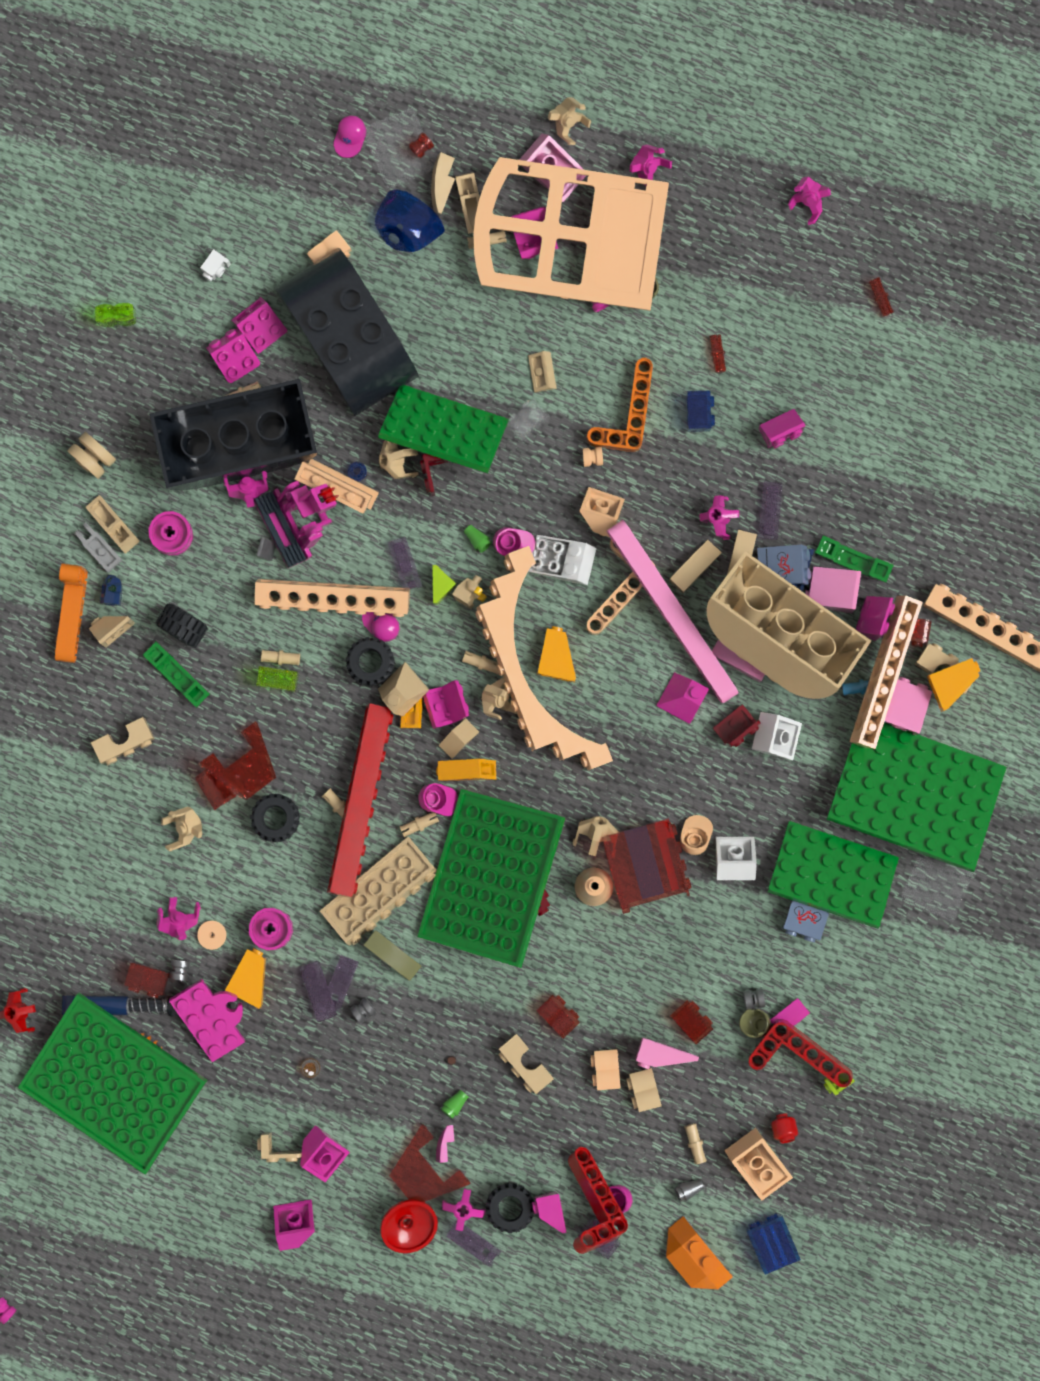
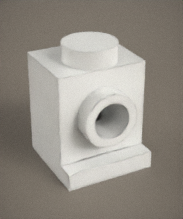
[200,250,231,281]

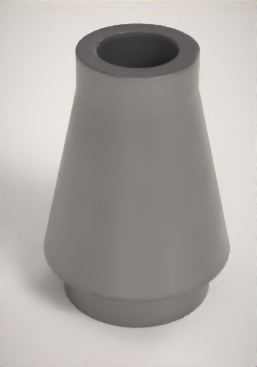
[674,1179,705,1202]

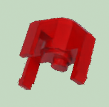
[0,988,36,1033]

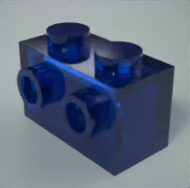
[686,390,715,432]

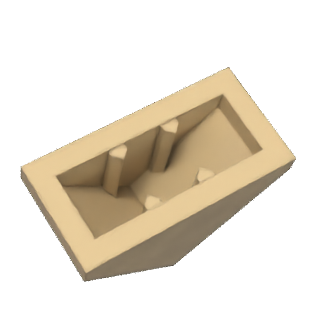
[439,719,479,759]

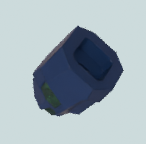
[100,575,123,606]

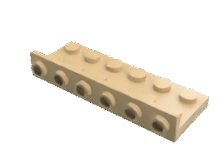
[320,837,437,946]

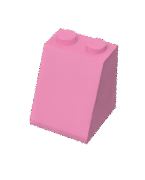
[805,567,861,613]
[884,677,932,736]

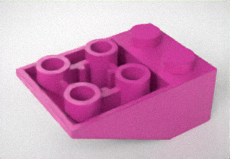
[855,596,895,641]

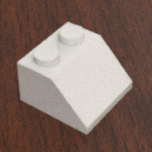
[752,712,802,760]
[716,837,756,880]

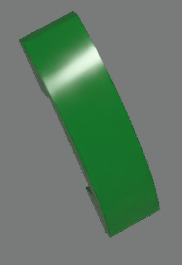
[815,536,894,583]
[143,642,210,708]

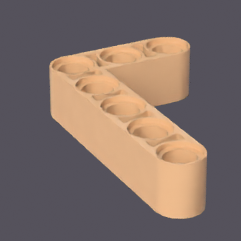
[587,540,655,635]

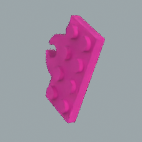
[169,979,245,1062]

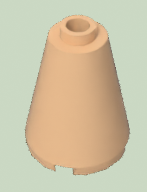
[575,868,613,906]

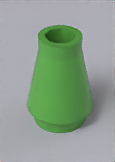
[464,525,491,553]
[441,1090,469,1119]

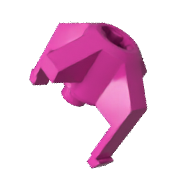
[630,144,672,186]
[788,176,831,225]
[223,471,269,508]
[700,495,739,540]
[156,897,201,940]
[442,1188,486,1231]

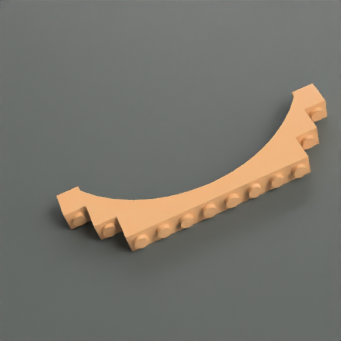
[476,546,613,770]

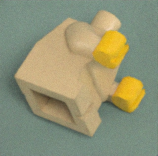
[452,575,487,609]

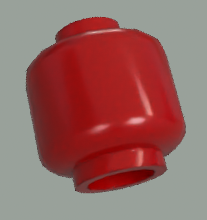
[771,1113,798,1144]

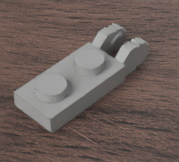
[74,522,123,573]

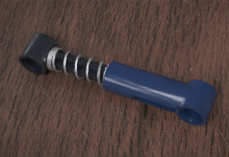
[62,996,179,1016]

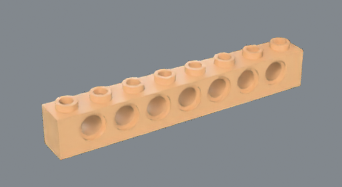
[255,579,410,617]
[923,584,1040,672]
[850,596,922,749]

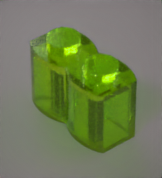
[95,303,137,327]

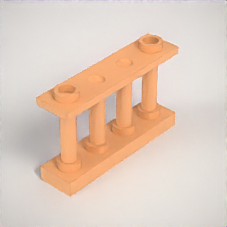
[295,459,379,513]

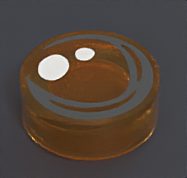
[301,1058,321,1078]

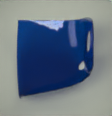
[375,189,445,252]

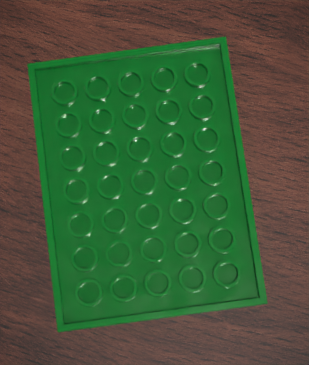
[827,723,1007,872]
[417,789,565,968]
[18,993,207,1175]

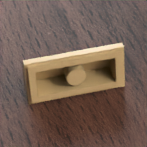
[528,351,557,392]

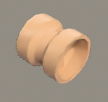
[583,447,603,467]

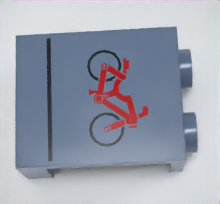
[757,545,811,585]
[782,900,829,943]

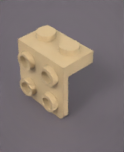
[257,1132,302,1162]

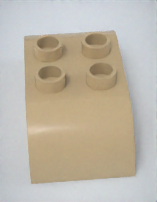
[707,551,871,699]

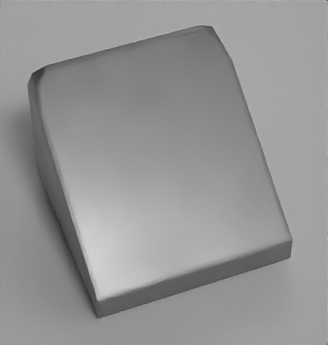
[256,538,276,561]

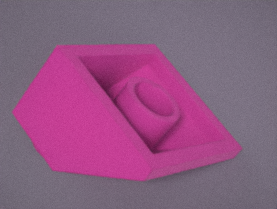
[656,672,709,724]
[300,1125,350,1182]
[532,1191,567,1233]
[273,1199,315,1251]

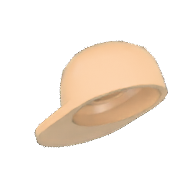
[680,815,713,855]

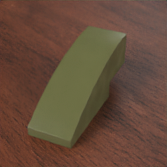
[364,930,422,981]

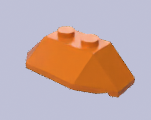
[666,1216,733,1289]

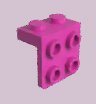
[511,207,558,259]
[206,328,260,383]
[423,680,469,729]

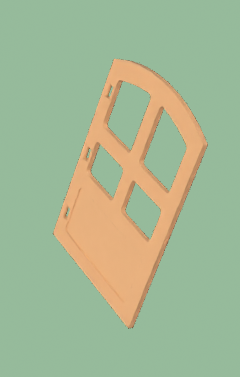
[473,157,669,311]

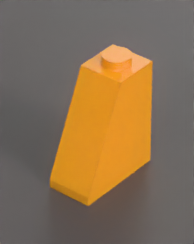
[537,626,576,683]
[927,658,980,712]
[436,759,496,781]
[225,948,266,1009]

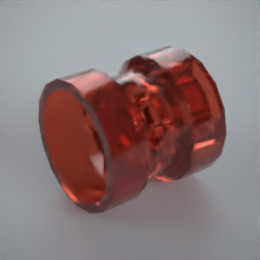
[408,132,435,159]

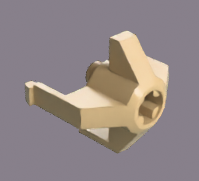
[548,97,591,145]
[379,440,418,479]
[482,678,517,720]
[161,806,202,851]
[573,816,619,856]

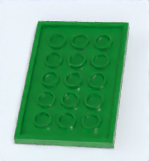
[378,385,509,474]
[767,821,899,929]

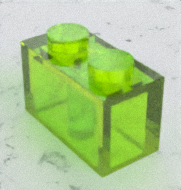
[256,666,299,692]

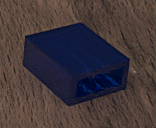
[746,1213,801,1275]

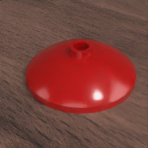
[380,1199,438,1253]

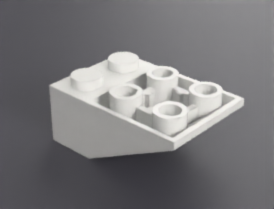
[528,535,596,585]

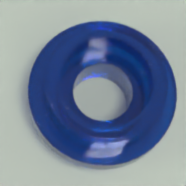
[348,462,367,481]

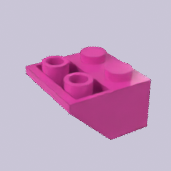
[758,409,806,449]

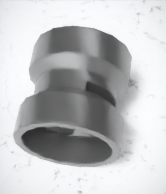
[169,959,191,981]
[743,988,765,1010]
[350,997,377,1024]

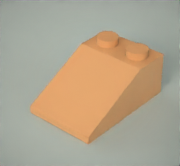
[725,1128,793,1201]

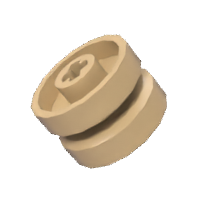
[67,432,116,479]

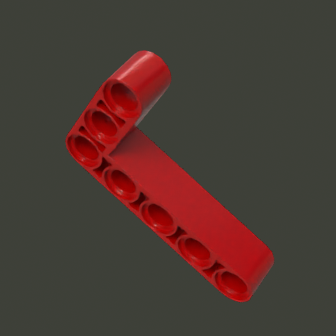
[749,1019,853,1088]
[568,1147,628,1254]

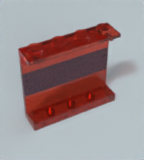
[602,818,692,914]

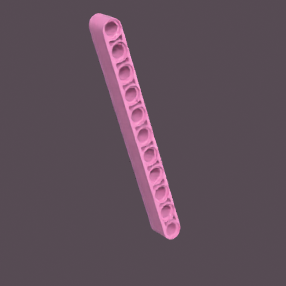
[606,520,739,704]

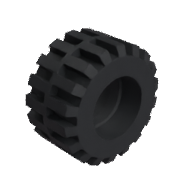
[155,603,208,648]
[346,637,395,687]
[250,794,300,843]
[486,1182,534,1233]

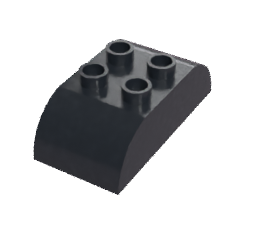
[274,248,419,416]
[149,379,317,490]

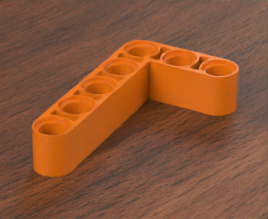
[587,358,653,452]
[55,563,88,663]

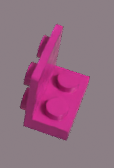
[231,297,287,354]

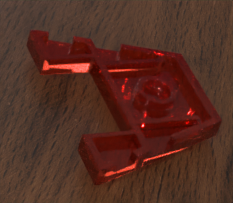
[198,721,276,800]
[389,1124,471,1202]

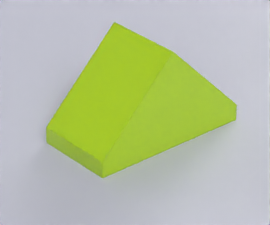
[433,565,456,605]

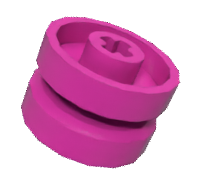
[149,511,193,556]
[249,908,293,950]

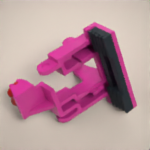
[254,481,339,569]

